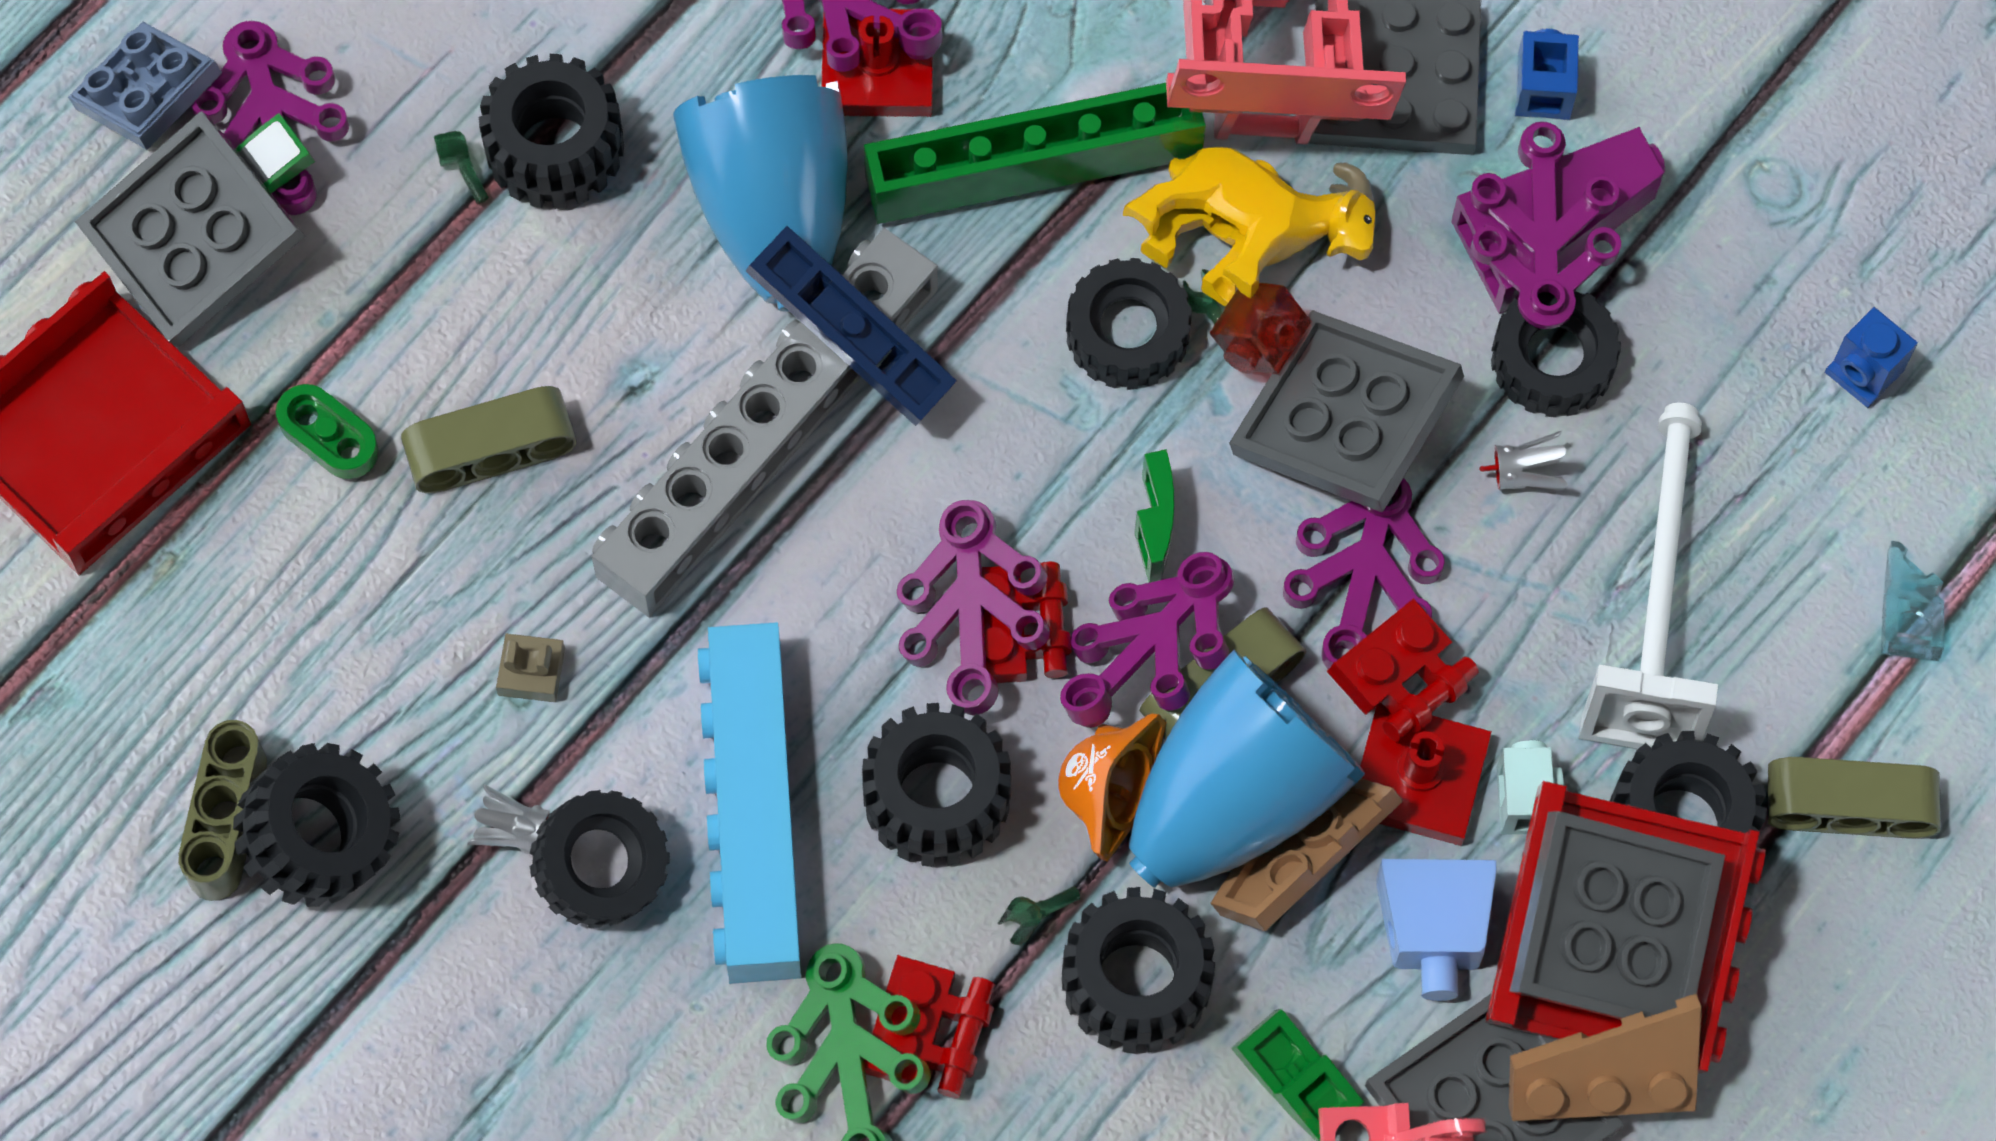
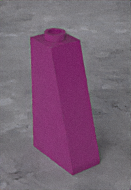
[1451,127,1665,314]

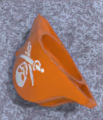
[1058,714,1167,862]

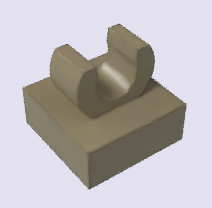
[496,633,565,703]

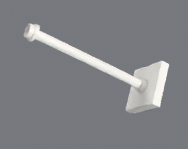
[1578,403,1718,749]

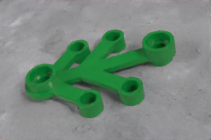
[766,943,930,1141]

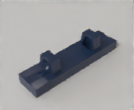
[746,226,957,426]

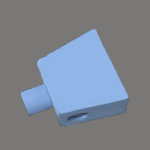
[1376,859,1496,1001]

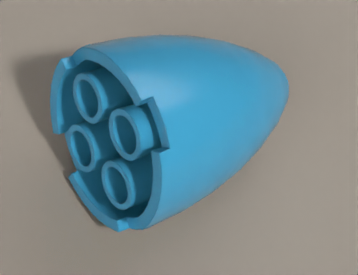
[673,75,848,311]
[1129,649,1365,888]

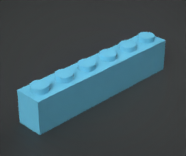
[698,622,802,984]

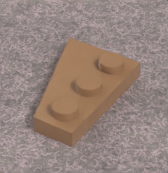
[1211,778,1403,931]
[1509,994,1701,1121]

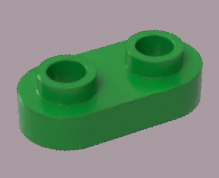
[276,384,379,479]

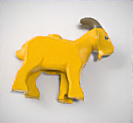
[1123,147,1375,306]

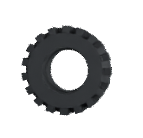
[479,54,624,209]
[862,703,1012,867]
[1610,731,1767,838]
[233,743,400,907]
[1061,887,1216,1053]

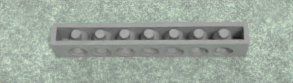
[592,228,938,618]

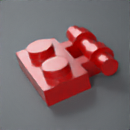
[982,561,1072,683]
[1327,598,1479,741]
[863,955,995,1099]

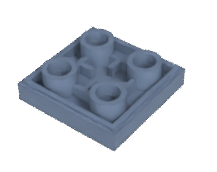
[68,21,222,150]

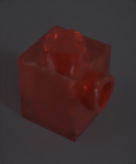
[1210,282,1312,374]

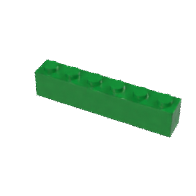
[864,82,1206,224]

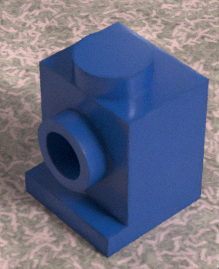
[1515,29,1579,120]
[1824,307,1918,408]

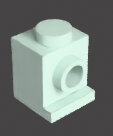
[1496,740,1564,835]

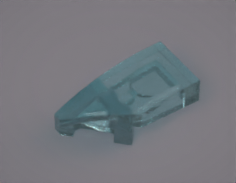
[1881,541,1944,661]

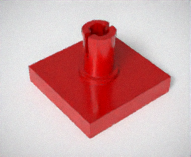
[822,9,933,117]
[1360,703,1492,846]

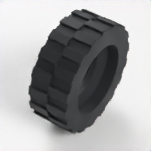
[1066,258,1192,390]
[1491,290,1621,417]
[529,790,670,928]

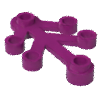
[782,0,943,72]
[192,21,349,215]
[1470,122,1621,329]
[1283,478,1445,669]
[897,500,1050,715]
[1060,552,1234,728]

